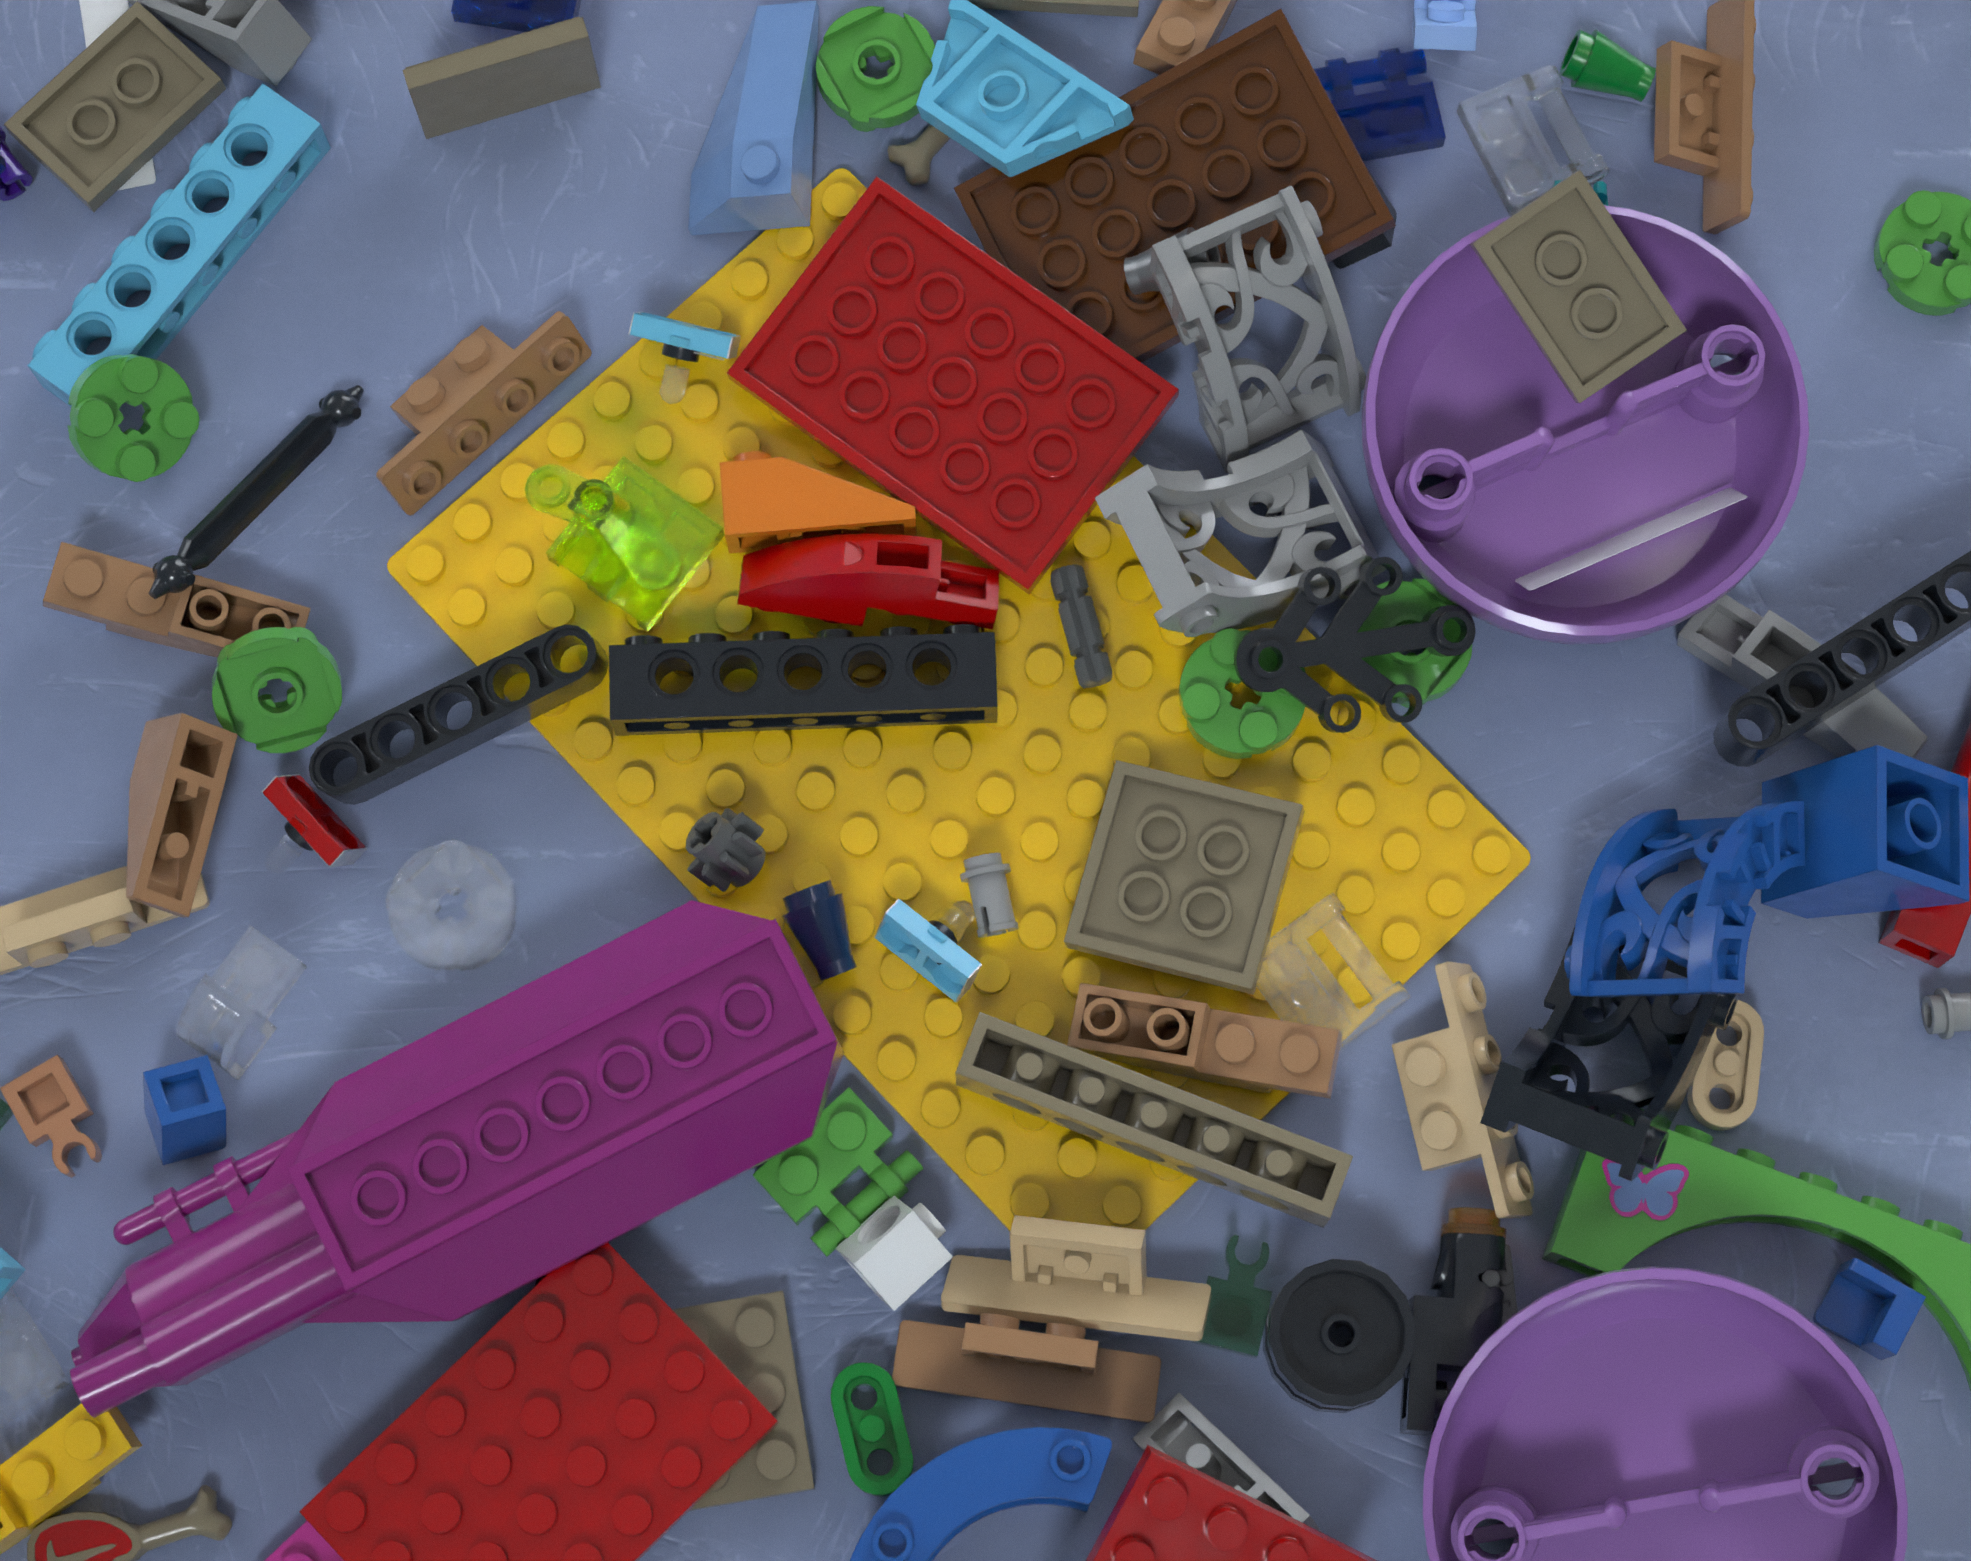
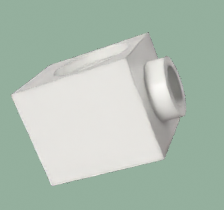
[835,1196,953,1311]

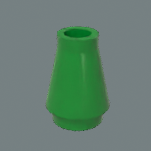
[1560,29,1656,102]

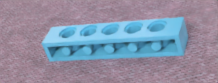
[27,83,331,407]

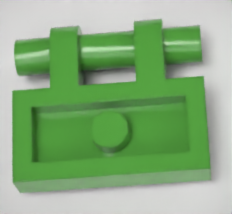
[752,1087,924,1257]

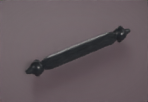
[149,385,364,599]

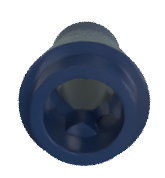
[782,880,857,981]

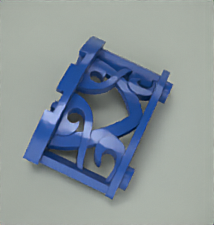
[1564,801,1806,997]
[850,1427,1112,1561]

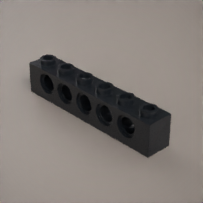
[609,624,997,736]

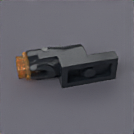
[1400,1207,1518,1436]

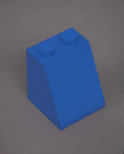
[1761,745,1969,919]

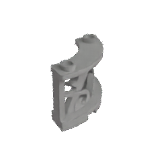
[1150,186,1366,473]
[1095,429,1386,637]

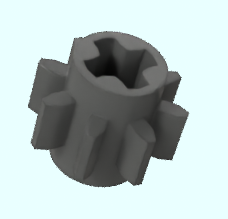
[686,808,766,892]

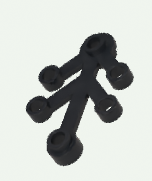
[1234,557,1476,733]

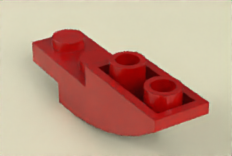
[737,533,999,629]

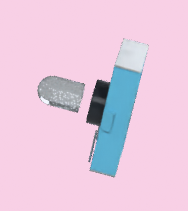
[628,312,741,404]
[874,898,982,1003]

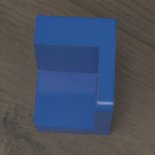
[143,1055,226,1165]
[1813,1258,1926,1360]

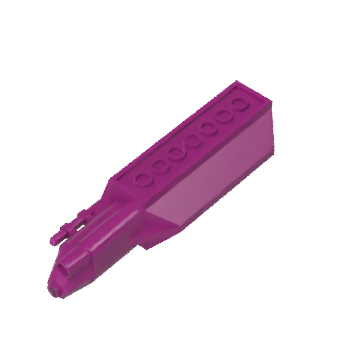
[70,900,844,1418]

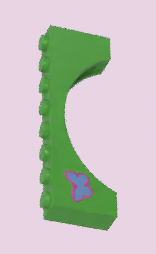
[1542,1108,1971,1392]

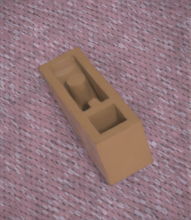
[126,713,238,918]

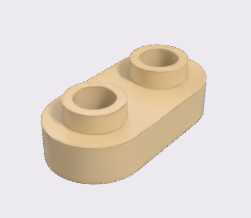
[1687,1000,1764,1131]

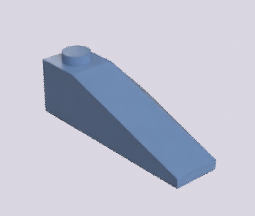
[688,1,819,235]

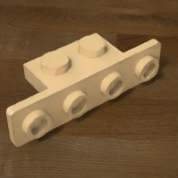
[0,866,210,975]
[1392,961,1534,1219]
[941,1215,1211,1341]

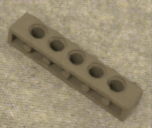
[955,1012,1353,1228]

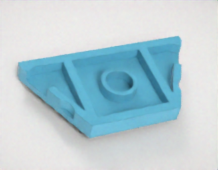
[916,0,1134,178]

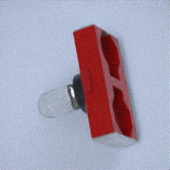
[262,774,367,874]

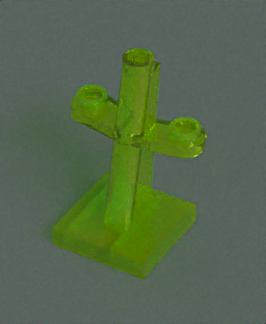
[525,456,725,632]

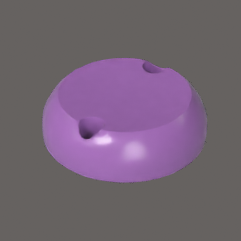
[1362,205,1809,645]
[1423,1266,1908,1561]

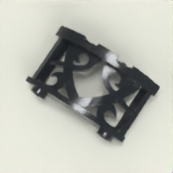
[1480,927,1739,1181]

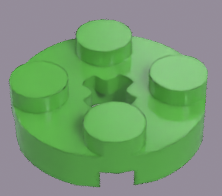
[816,6,935,132]
[1874,190,1971,316]
[67,354,200,482]
[1357,578,1472,708]
[212,627,342,753]
[1178,628,1305,759]

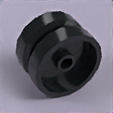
[1263,1259,1416,1413]

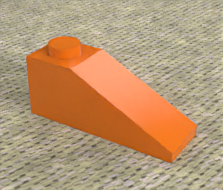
[719,451,917,554]

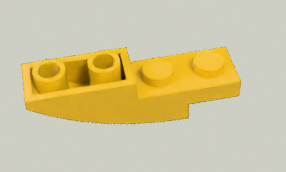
[0,1403,143,1555]

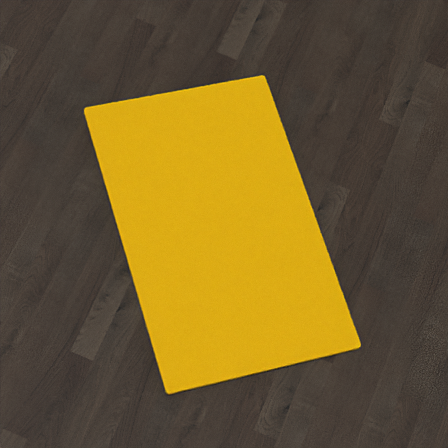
[387,168,1531,1232]

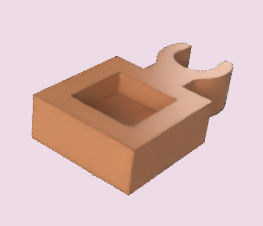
[0,1055,102,1178]

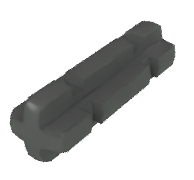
[1050,564,1112,688]

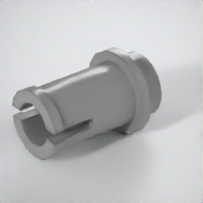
[960,853,1019,938]
[1922,988,1971,1039]

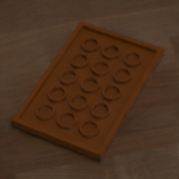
[954,9,1396,363]

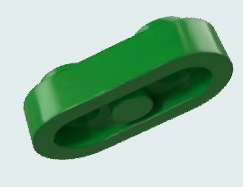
[831,1362,914,1496]

